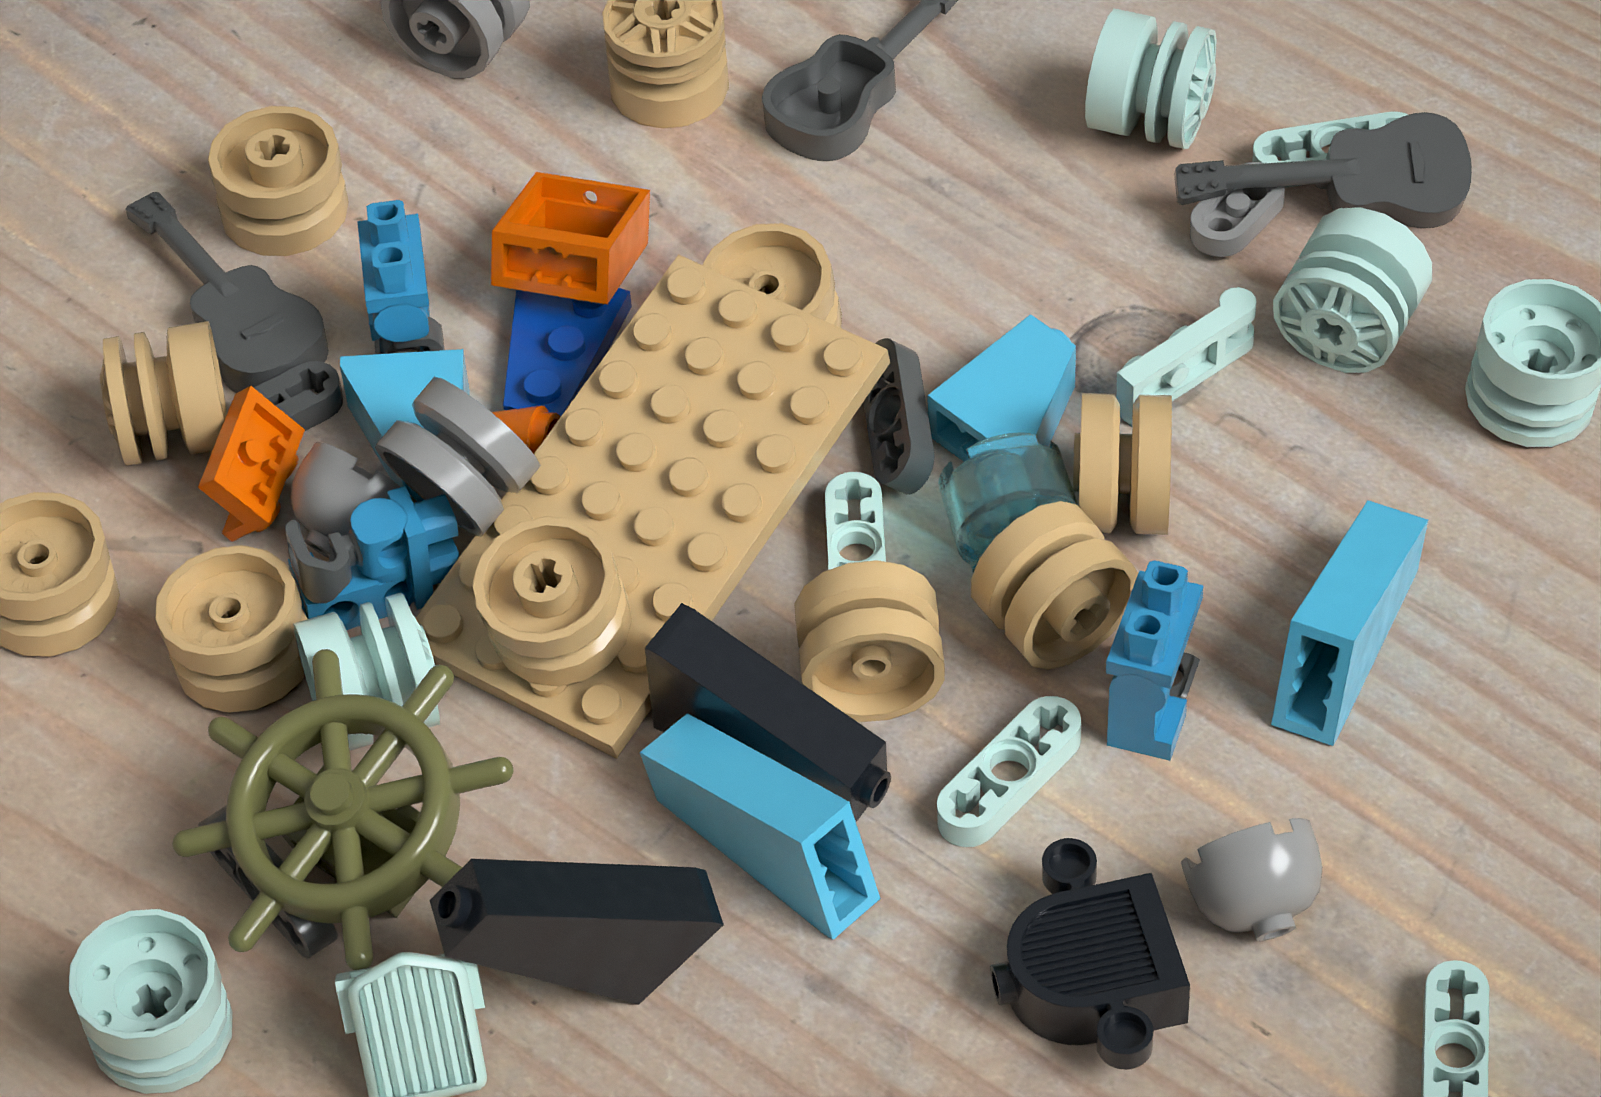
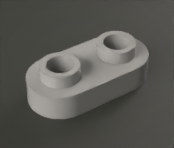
[1190,162,1285,257]

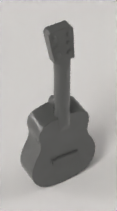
[762,0,958,161]
[1174,112,1472,228]
[126,192,329,393]

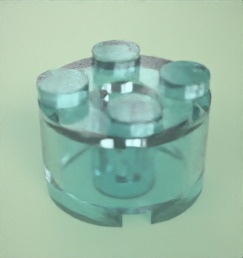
[938,433,1078,573]

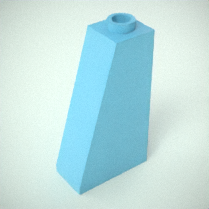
[1271,500,1428,746]
[640,713,881,940]

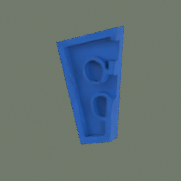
[503,288,632,416]

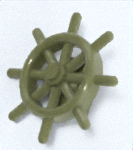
[172,649,514,971]

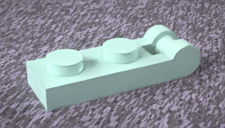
[1116,287,1256,427]

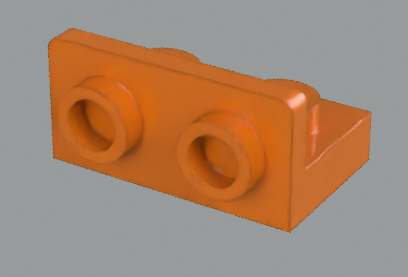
[198,386,305,542]

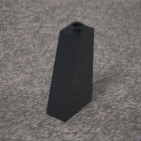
[645,603,891,822]
[429,859,724,1005]

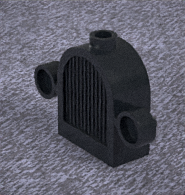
[990,838,1190,1070]

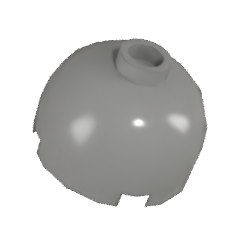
[290,442,417,558]
[1181,818,1322,941]

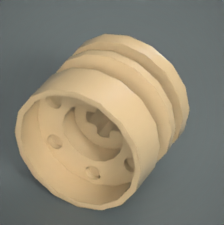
[602,0,729,129]
[100,321,227,466]

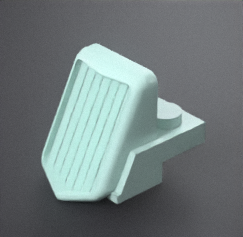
[335,952,487,1097]

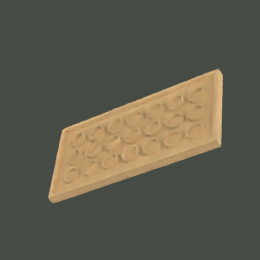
[415,254,890,759]

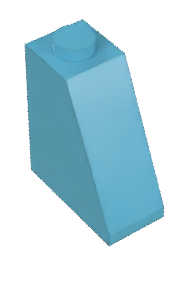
[927,314,1076,502]
[340,349,470,502]

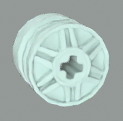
[1085,8,1217,149]
[1273,207,1432,373]
[1465,279,1601,447]
[293,593,440,750]
[69,909,233,1094]

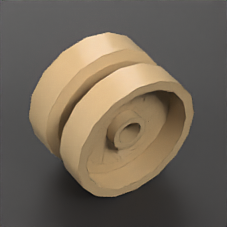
[208,106,349,256]
[702,223,842,328]
[1073,393,1172,535]
[0,492,120,657]
[971,501,1138,670]
[472,516,632,687]
[155,545,307,713]
[794,560,945,722]

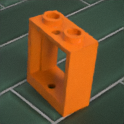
[491,172,650,305]

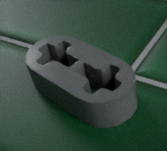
[253,361,343,431]

